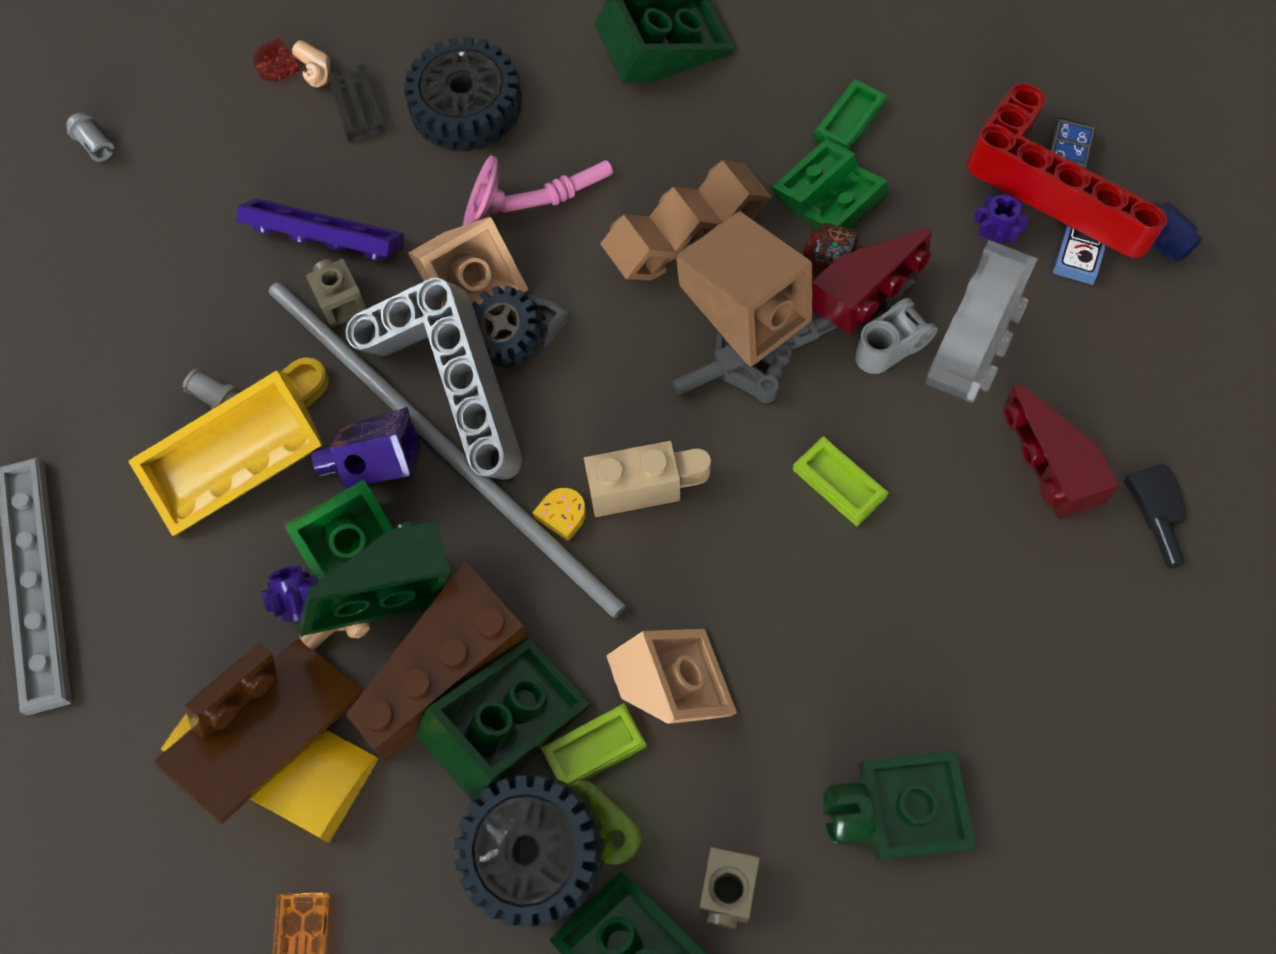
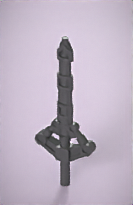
[671,276,916,403]

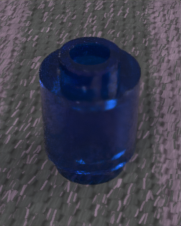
[1152,201,1203,263]

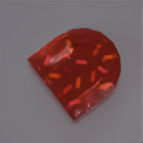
[252,37,300,81]

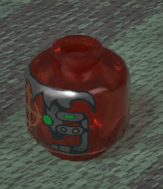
[803,223,864,276]

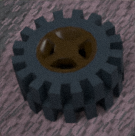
[472,286,547,368]

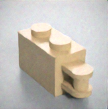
[584,441,711,517]

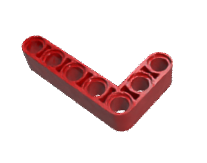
[966,83,1167,258]

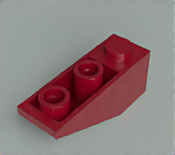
[812,228,932,335]
[1003,384,1119,518]

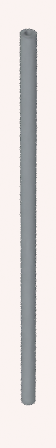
[269,282,626,619]

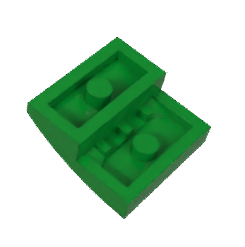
[772,139,889,241]

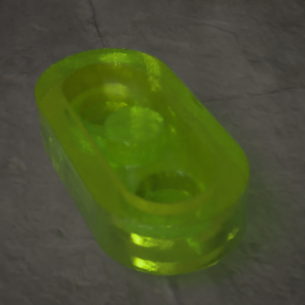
[556,780,641,864]

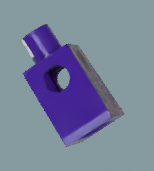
[312,407,421,488]

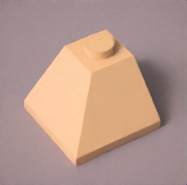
[408,217,529,312]
[606,628,737,724]

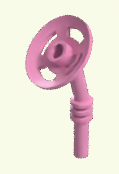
[463,155,613,226]

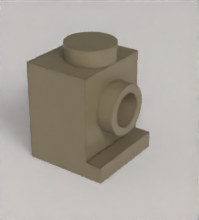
[305,259,367,330]

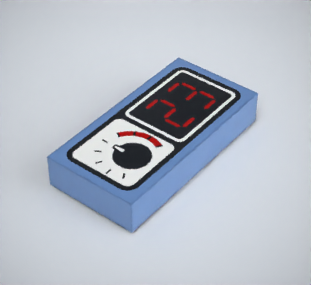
[1052,225,1106,285]

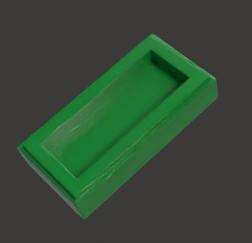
[813,79,888,151]

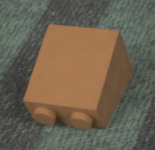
[676,211,812,367]

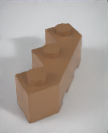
[600,160,772,281]

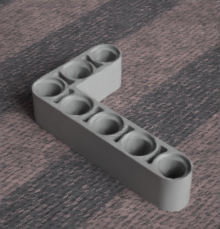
[346,278,522,480]

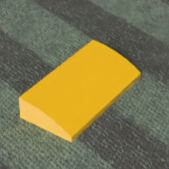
[128,370,324,536]
[161,713,379,843]

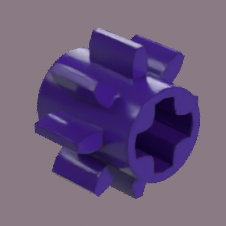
[974,193,1029,246]
[261,566,318,622]

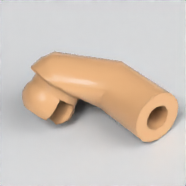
[292,40,330,87]

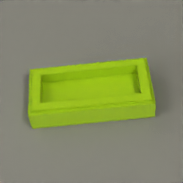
[793,436,889,527]
[541,703,647,787]

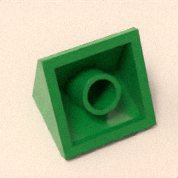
[284,480,393,582]

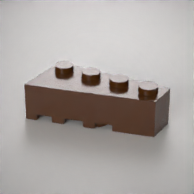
[346,560,528,761]

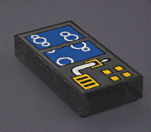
[1049,117,1097,169]

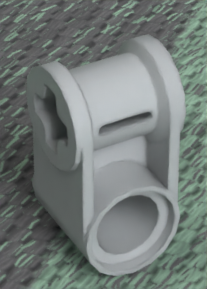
[855,298,938,374]

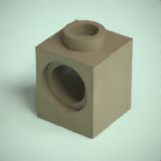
[699,847,760,929]

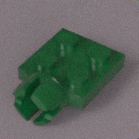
[823,750,977,862]

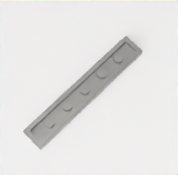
[0,457,72,716]

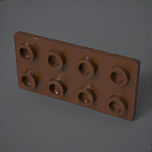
[155,639,362,823]

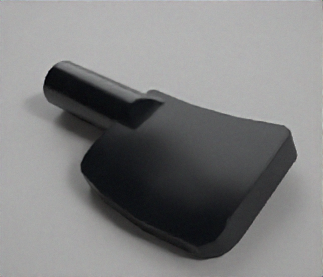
[1124,464,1187,568]

